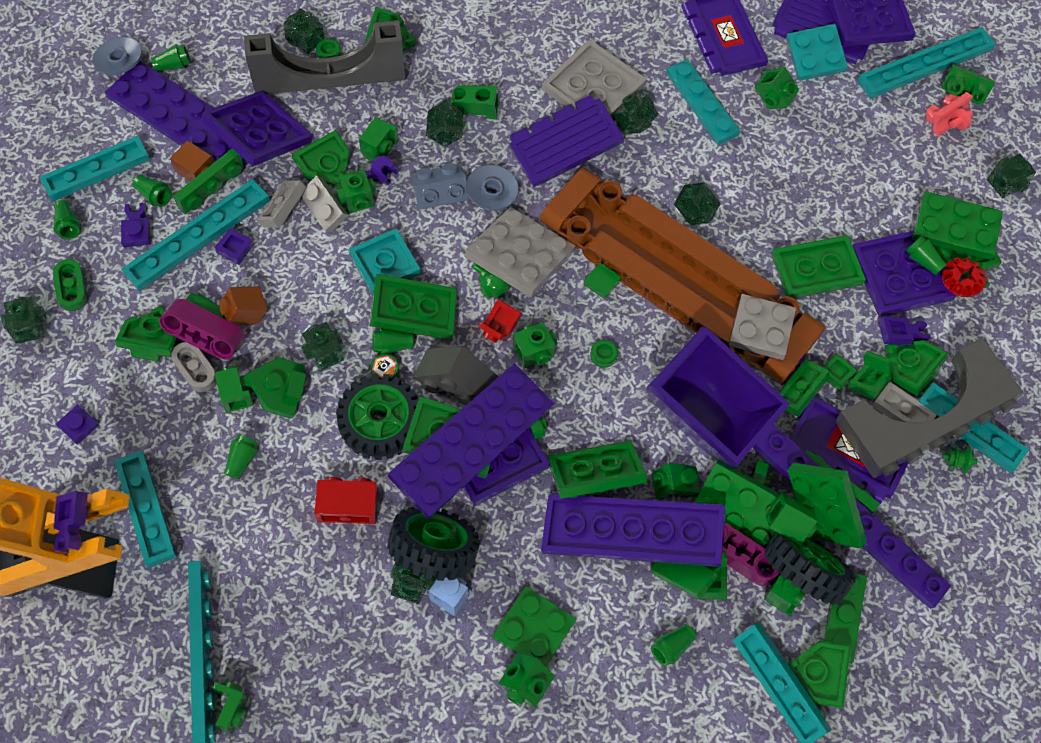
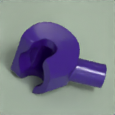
[365,156,400,185]

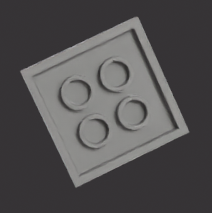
[541,39,647,118]
[464,207,575,297]

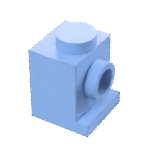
[429,576,472,616]

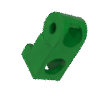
[450,85,500,120]

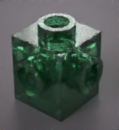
[283,8,325,54]
[612,93,659,134]
[426,100,464,146]
[987,153,1036,199]
[674,182,721,225]
[1,296,46,344]
[300,322,344,372]
[391,562,436,604]

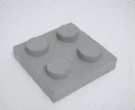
[729,294,796,360]

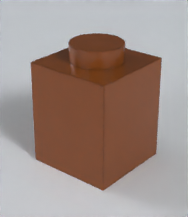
[170,141,214,181]
[220,286,267,325]

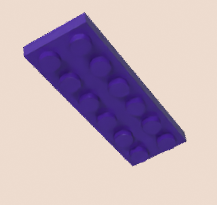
[104,61,232,162]
[387,363,555,520]
[541,494,726,567]

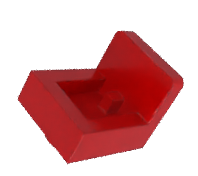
[478,299,523,343]

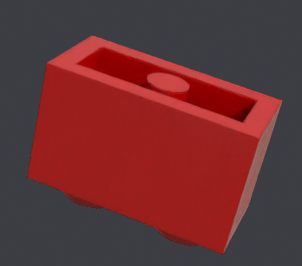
[314,477,379,524]

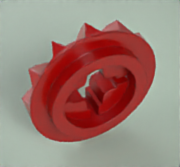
[942,257,987,297]

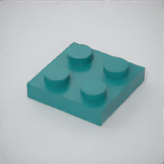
[786,24,848,81]
[348,228,421,296]

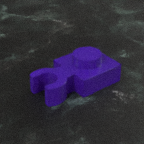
[121,202,150,248]
[878,316,930,345]
[53,491,88,553]

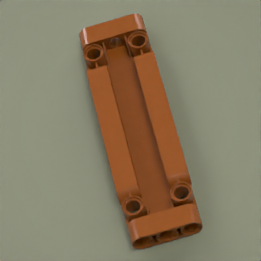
[539,167,826,385]

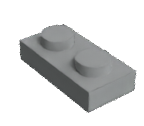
[301,175,349,233]
[257,180,307,228]
[872,382,936,423]

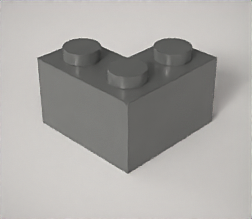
[413,345,499,406]

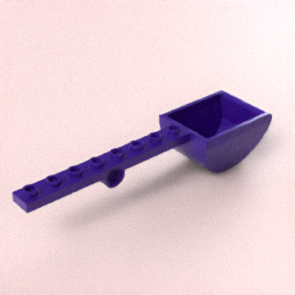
[646,326,951,609]

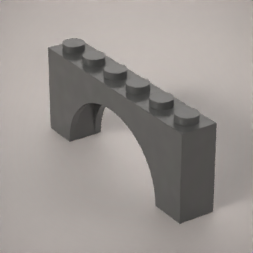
[244,20,405,94]
[835,338,1023,478]

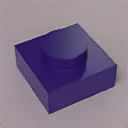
[215,228,254,265]
[56,404,99,445]

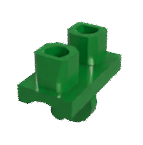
[941,64,995,105]

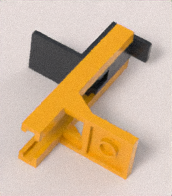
[0,477,130,598]

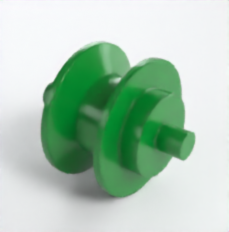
[942,444,978,474]

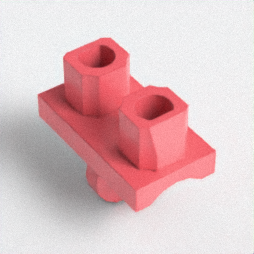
[926,92,973,136]

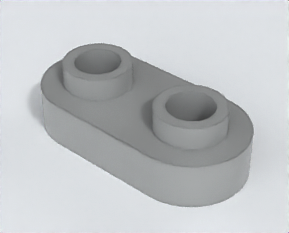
[171,342,216,392]

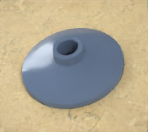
[92,37,142,75]
[466,165,518,211]

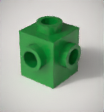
[755,67,799,109]
[336,169,376,214]
[513,322,558,369]
[498,652,555,708]

